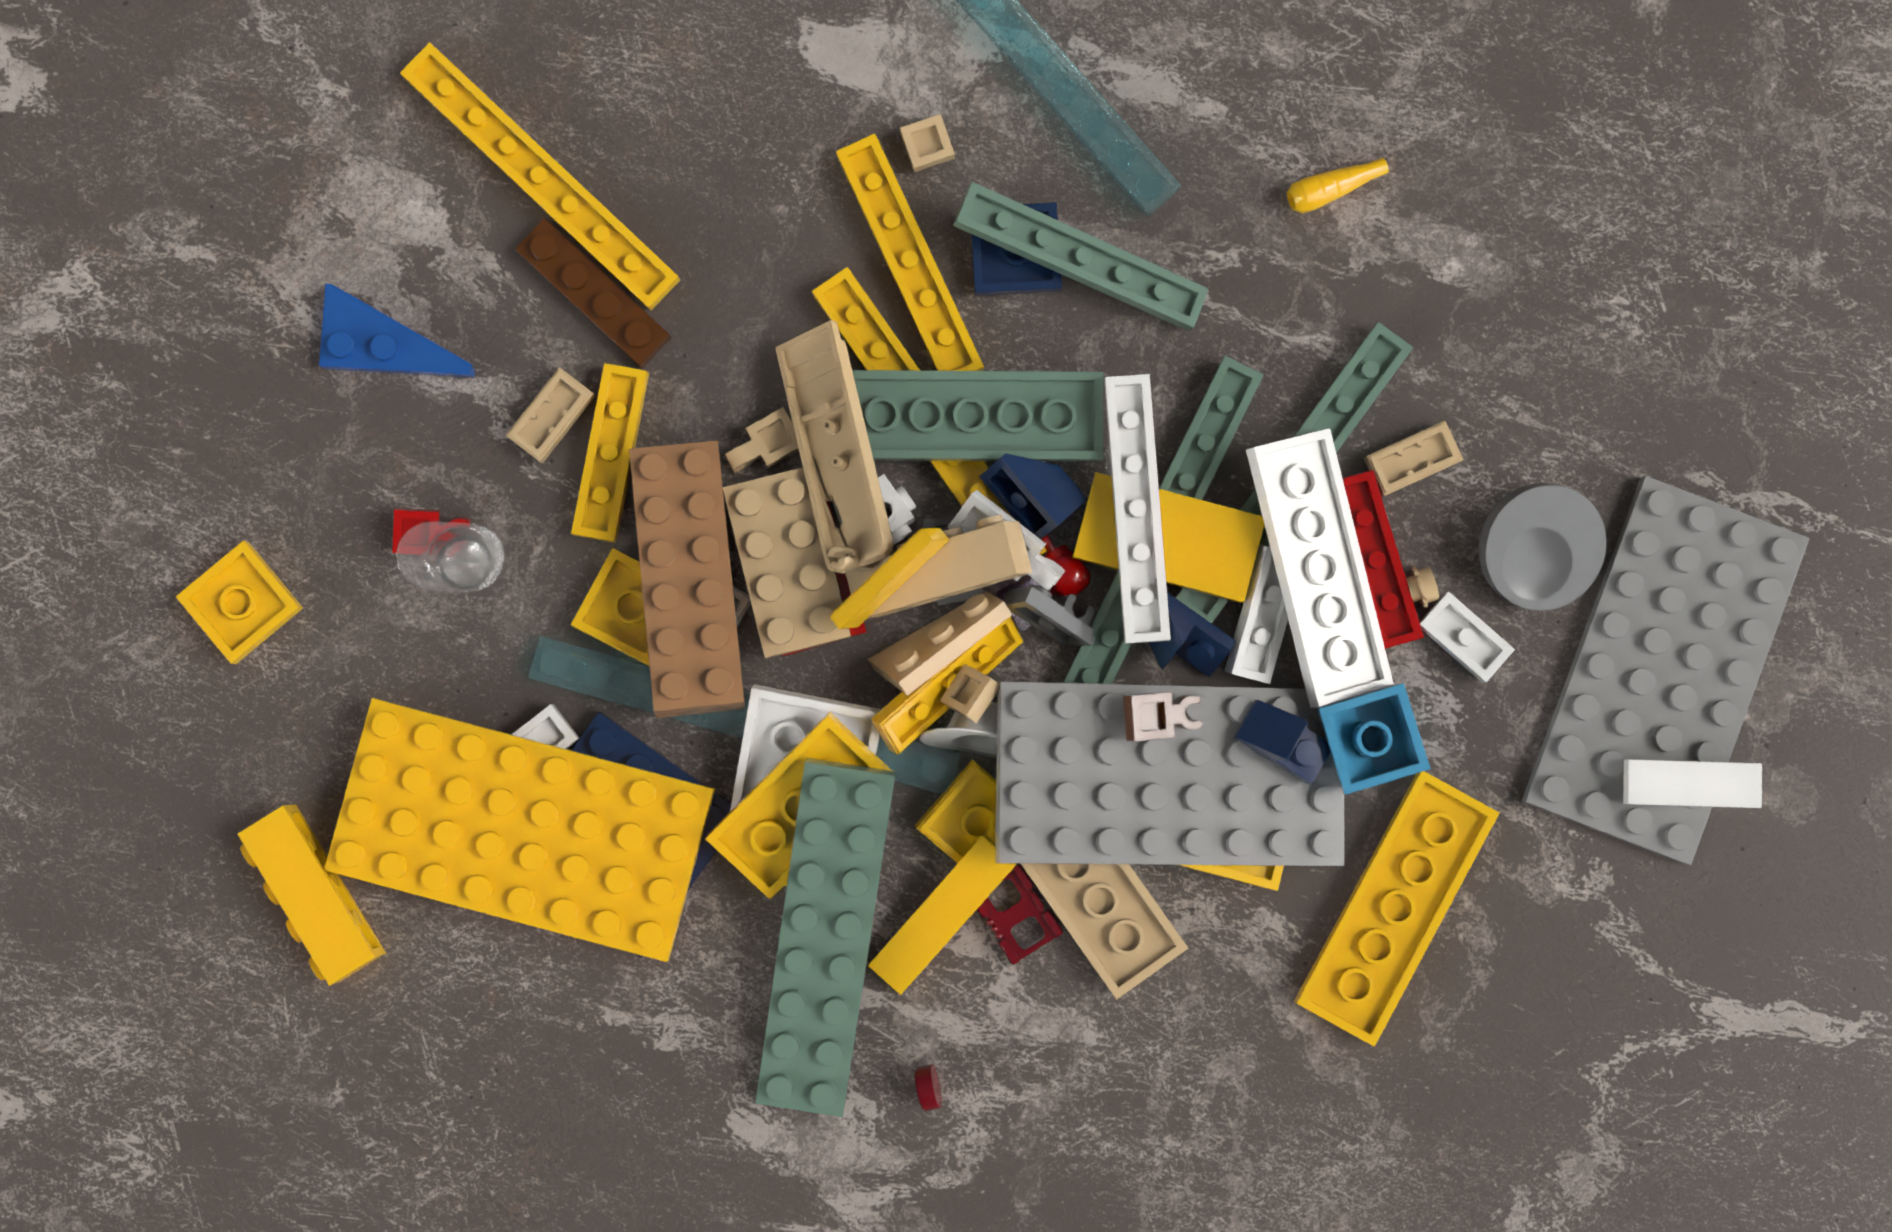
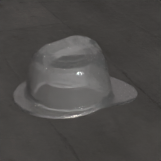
[396,521,505,592]

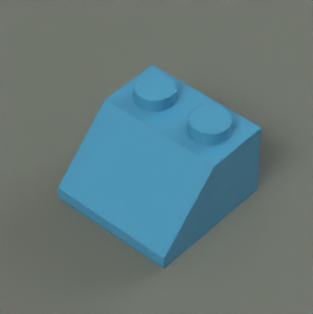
[1317,683,1431,795]

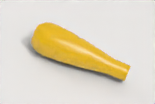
[1287,158,1389,214]

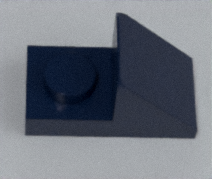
[1149,592,1236,677]
[1233,699,1330,784]

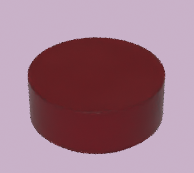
[914,1064,942,1111]

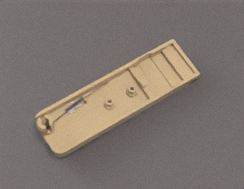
[775,320,893,574]

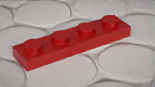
[1343,470,1424,649]

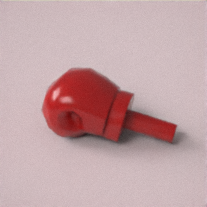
[1041,535,1091,597]

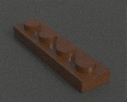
[515,218,672,369]

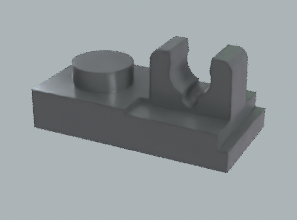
[1003,585,1095,648]

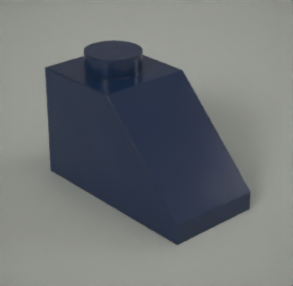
[979,453,1088,539]

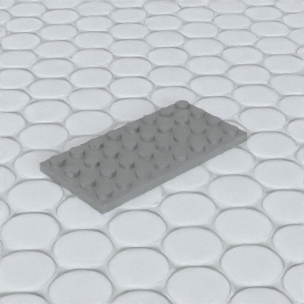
[1521,476,1810,865]
[995,682,1344,866]

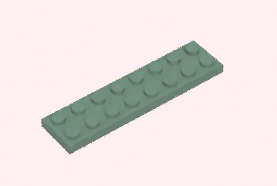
[755,758,896,1117]

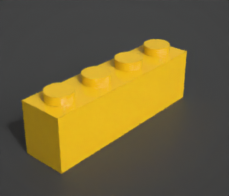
[238,804,386,986]

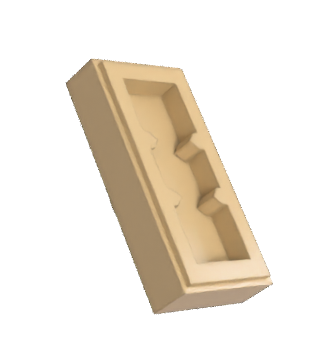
[506,367,596,464]
[1363,421,1464,497]

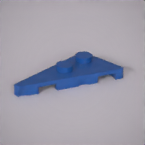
[319,284,475,378]

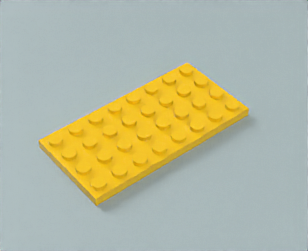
[324,698,715,962]

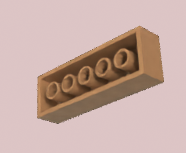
[629,441,745,718]

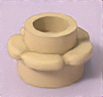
[1406,566,1439,608]

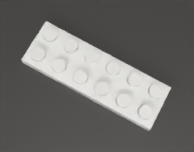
[1246,428,1394,708]

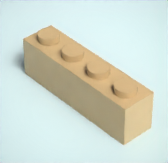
[846,515,1033,619]

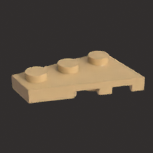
[867,591,1012,696]

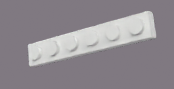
[1104,374,1171,644]

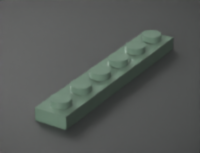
[953,182,1209,331]

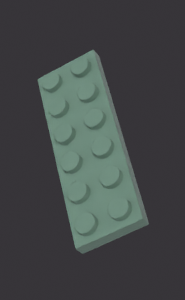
[852,370,1103,462]

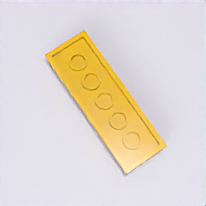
[1294,771,1500,1047]

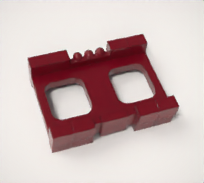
[977,863,1064,965]

